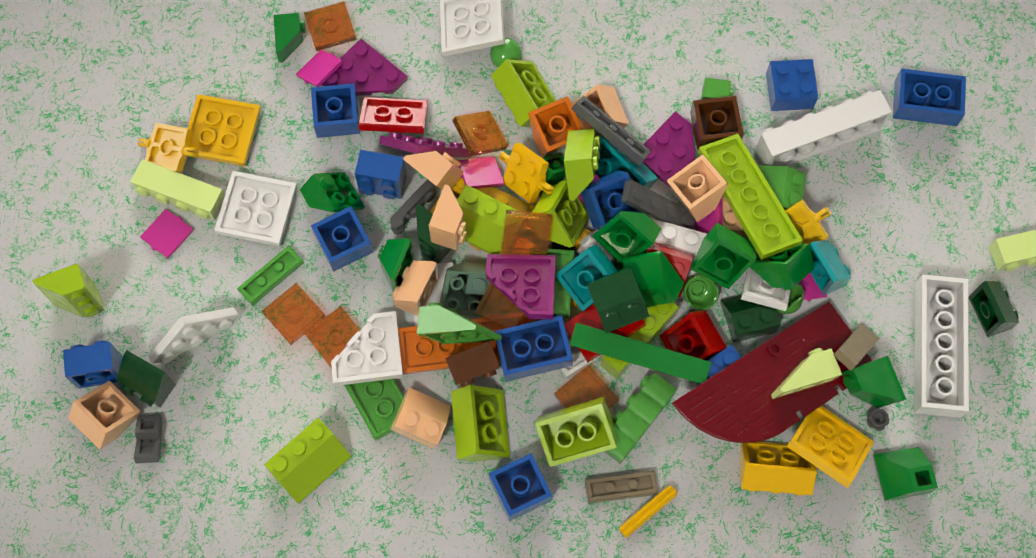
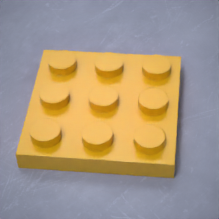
[187,94,261,167]
[787,406,874,488]

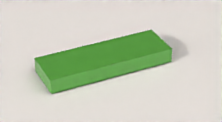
[237,245,304,306]

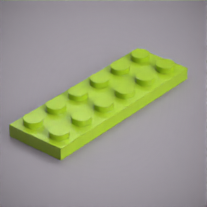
[698,134,803,260]

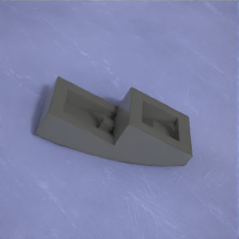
[134,414,162,464]

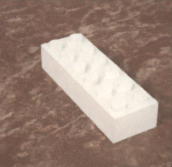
[754,90,892,166]
[914,275,969,418]

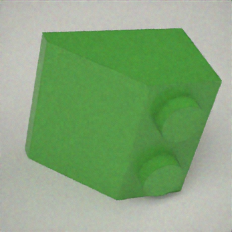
[757,165,807,210]

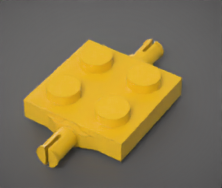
[137,123,199,173]
[499,143,554,203]
[785,200,832,244]

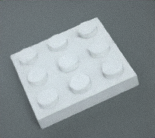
[440,0,505,57]
[214,171,297,247]

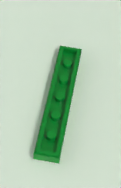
[570,323,711,384]

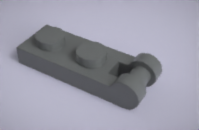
[390,179,436,235]

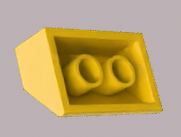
[739,442,817,496]

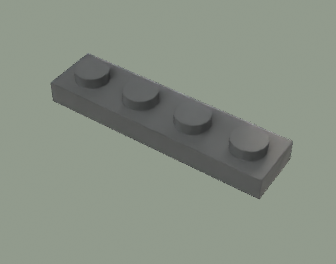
[571,95,651,165]
[621,180,695,230]

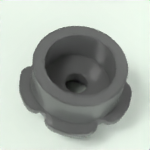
[866,408,889,431]

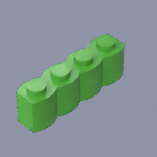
[604,373,677,464]

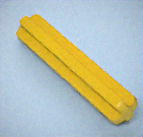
[619,485,678,538]

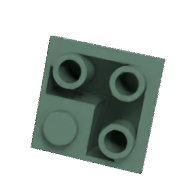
[439,262,490,316]

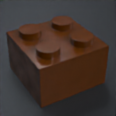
[690,96,744,151]
[445,341,500,387]

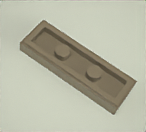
[834,323,880,370]
[585,470,658,504]

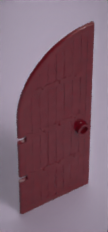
[672,301,872,443]

